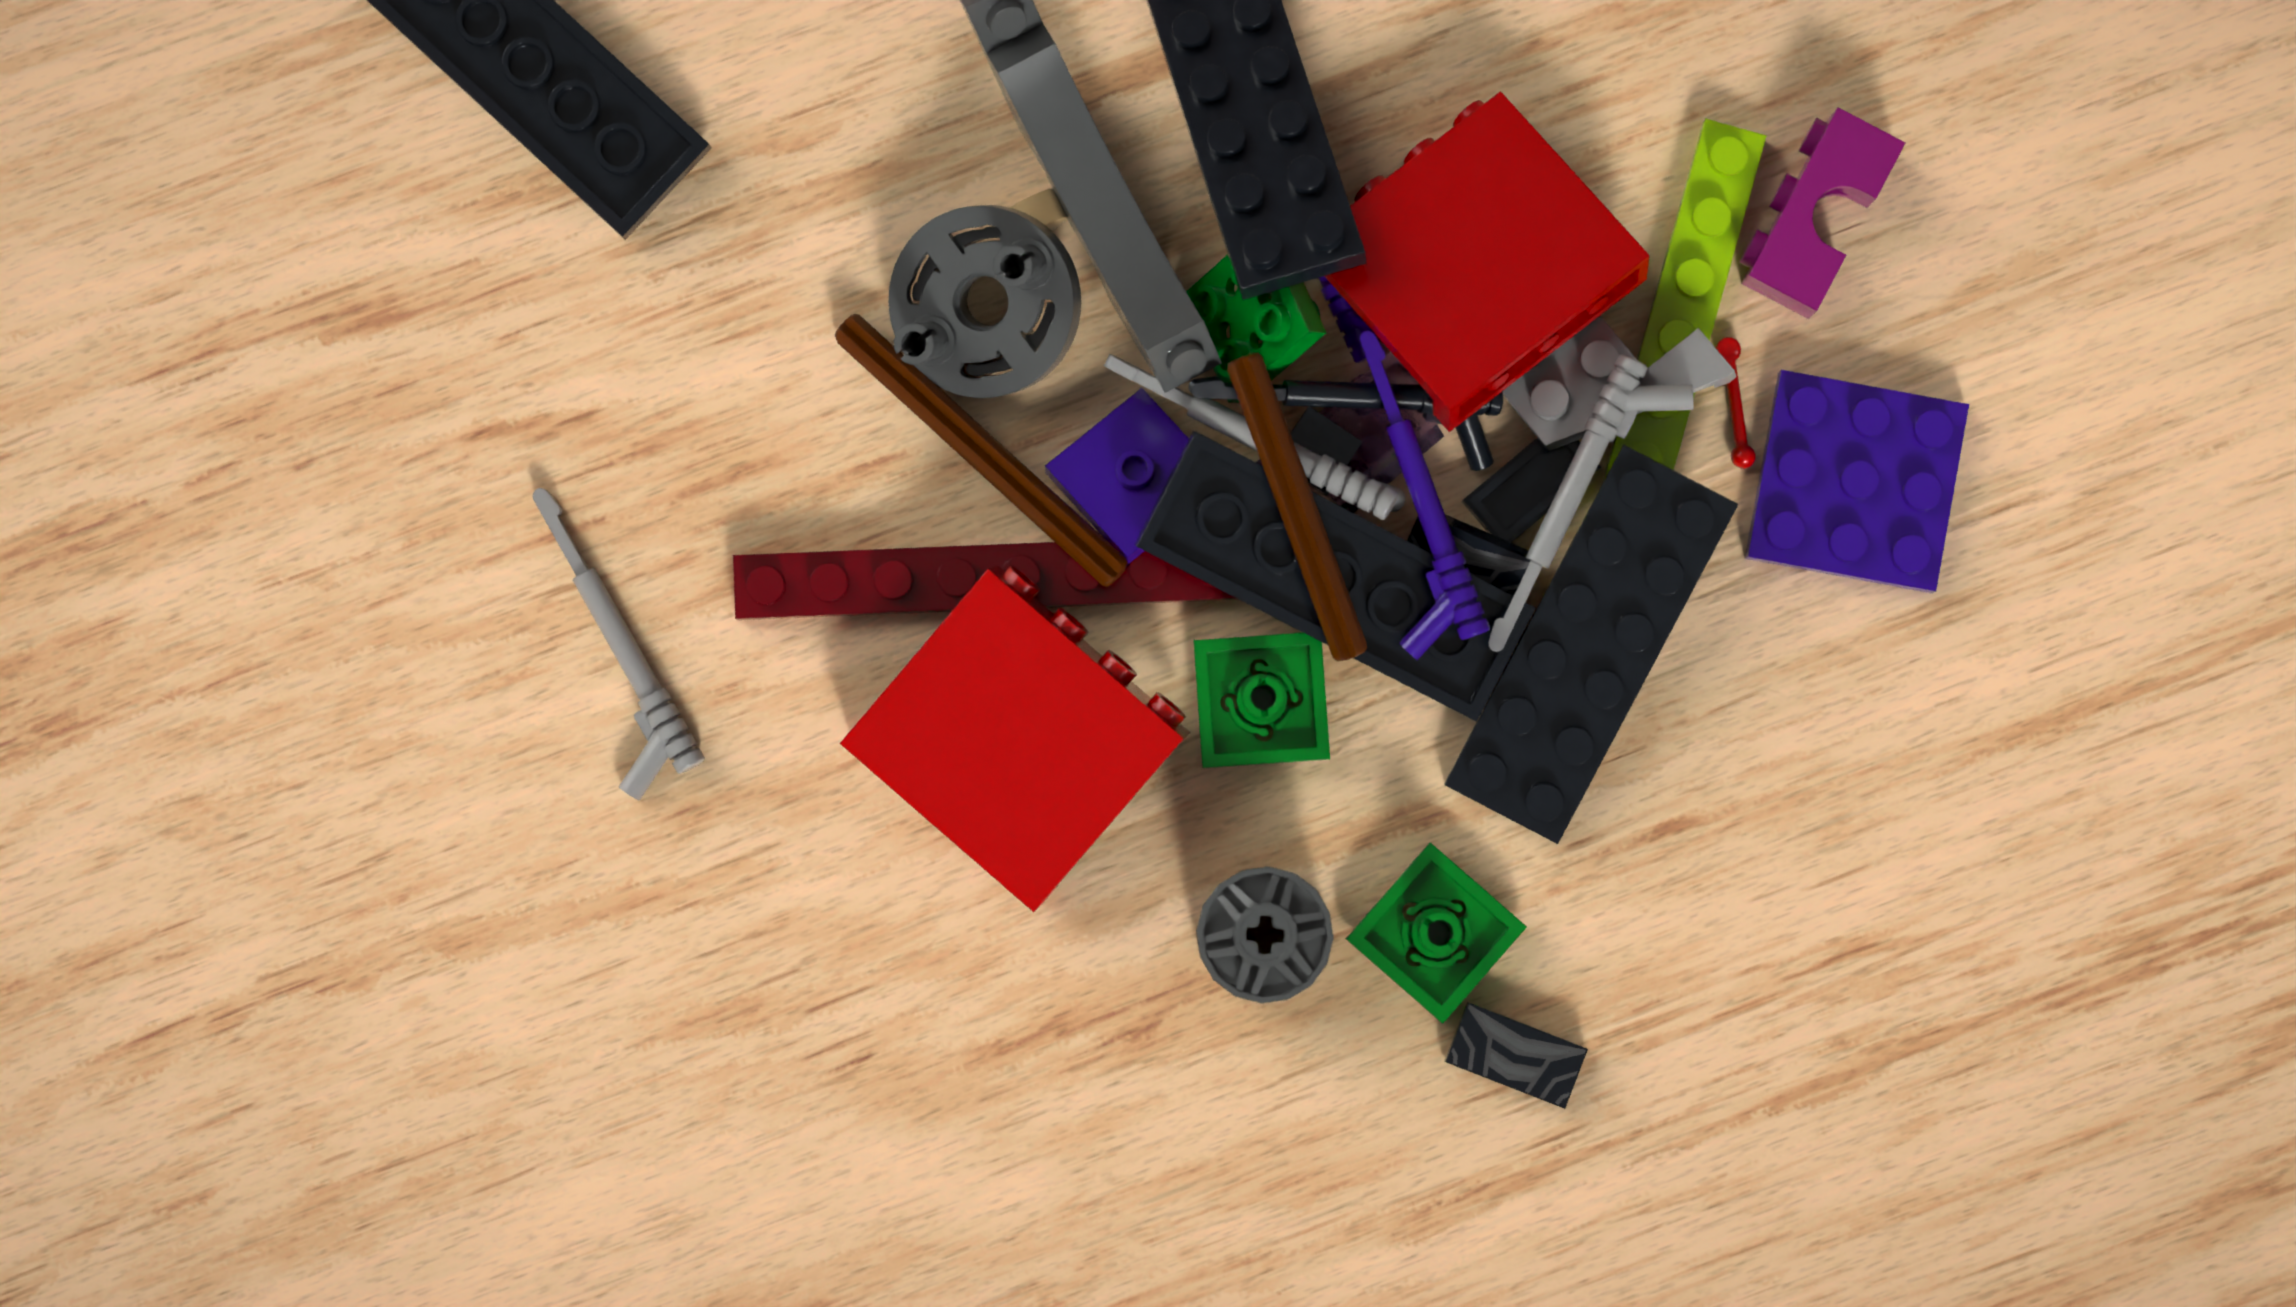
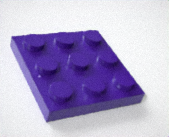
[1745,370,1969,593]

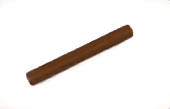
[1227,353,1367,661]

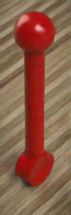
[1715,337,1756,469]

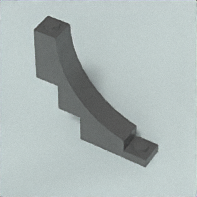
[960,0,1222,393]

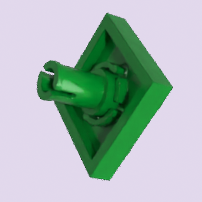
[1186,254,1327,403]
[1193,633,1330,769]
[1345,842,1527,1024]

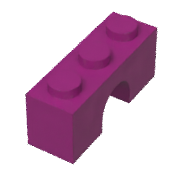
[1739,107,1906,319]

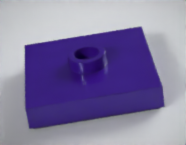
[1045,388,1189,564]

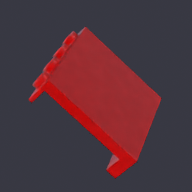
[1325,91,1650,432]
[839,565,1191,912]

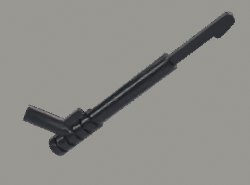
[1188,376,1503,471]

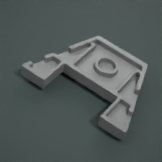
[1503,316,1737,451]

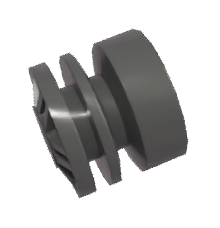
[1196,867,1334,1003]

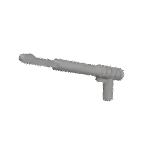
[1104,354,1405,520]
[1488,354,1694,652]
[533,488,705,801]

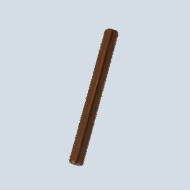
[834,314,1128,587]

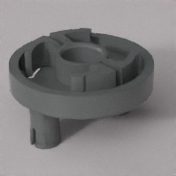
[888,205,1081,398]

